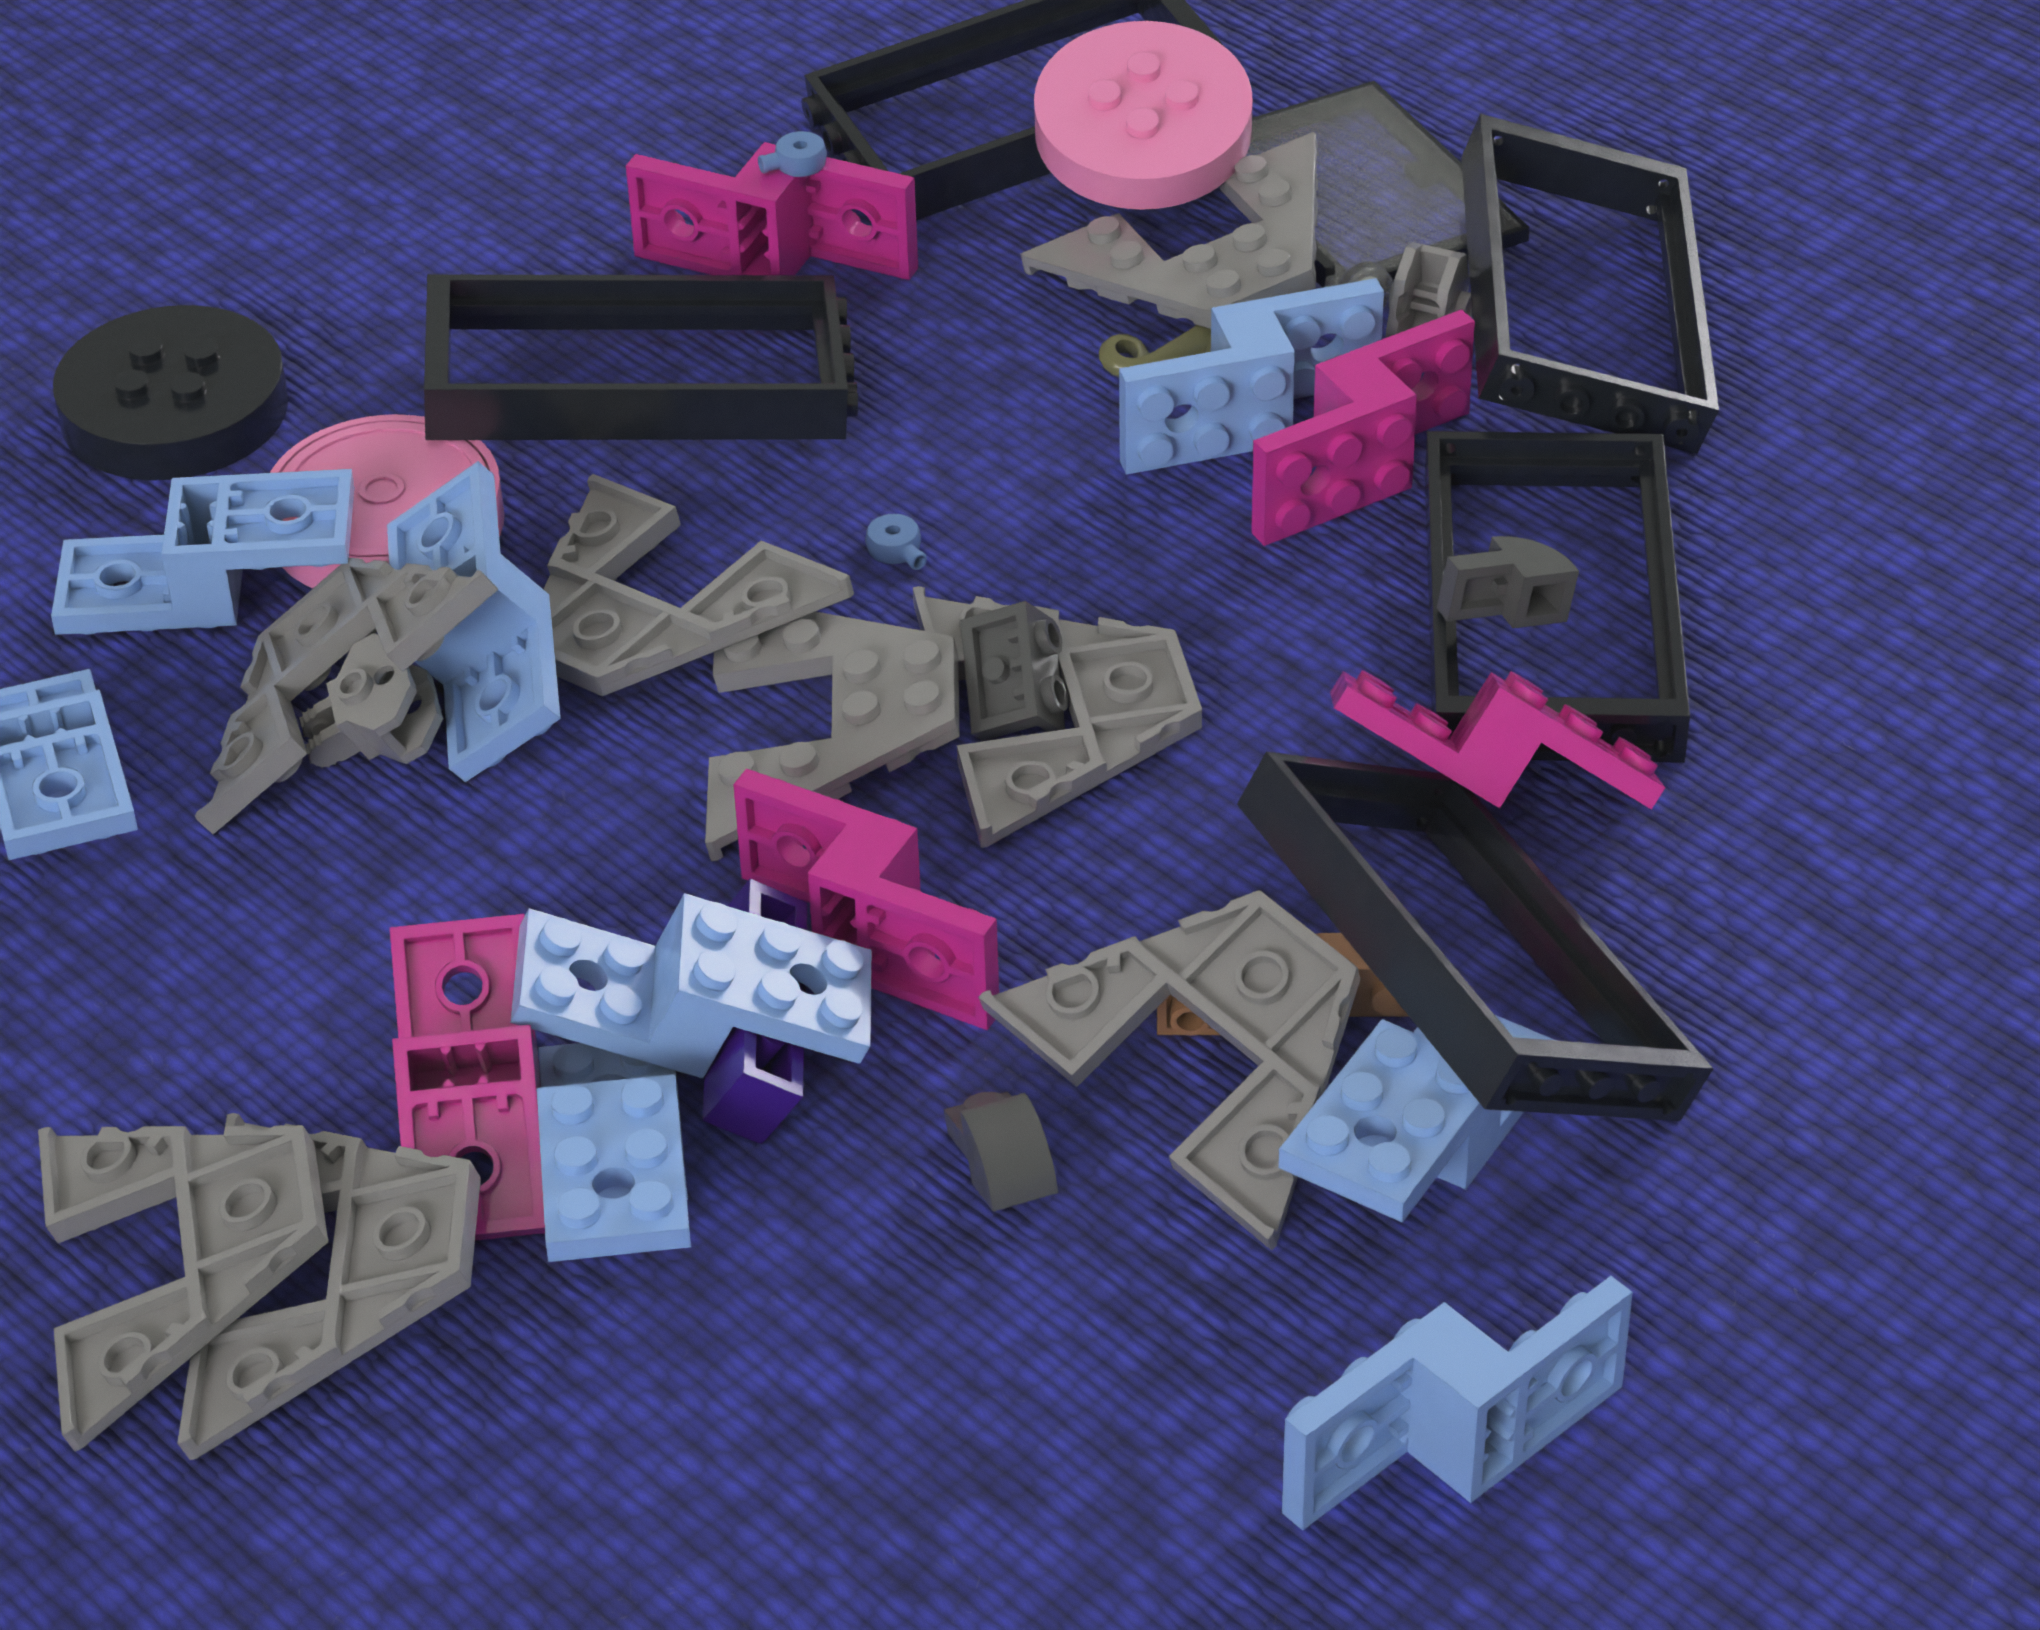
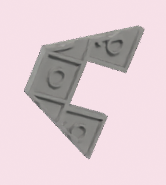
[1020,132,1319,329]
[543,474,854,696]
[195,558,498,834]
[913,586,1202,848]
[705,611,960,861]
[978,890,1361,1251]
[177,1113,481,1460]
[38,1125,328,1451]

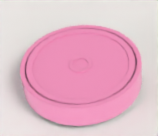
[1034,21,1253,210]
[270,414,504,589]

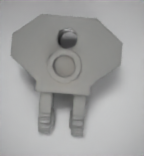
[1386,242,1472,338]
[299,633,443,768]

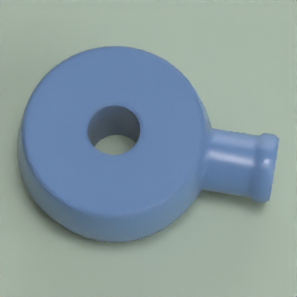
[758,131,827,177]
[865,514,927,570]

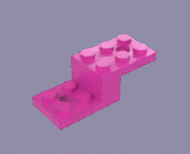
[626,142,918,280]
[1252,309,1475,546]
[1330,670,1665,810]
[733,768,999,1031]
[389,914,545,1241]

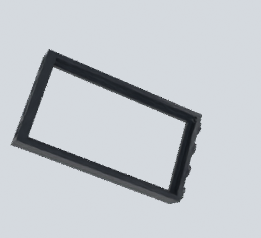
[801,0,1225,220]
[1461,114,1719,454]
[424,274,858,440]
[1425,431,1690,763]
[1237,751,1714,1121]

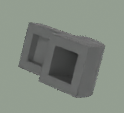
[1437,536,1579,628]
[944,1091,1058,1211]

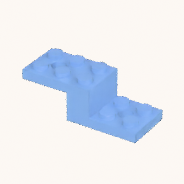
[1119,278,1384,475]
[387,461,561,782]
[51,469,355,635]
[0,669,138,860]
[510,893,872,1078]
[1278,1015,1557,1222]
[537,1043,691,1262]
[1282,1276,1633,1531]

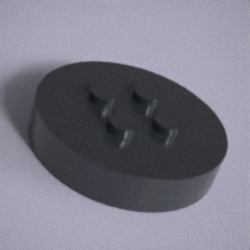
[53,305,288,480]

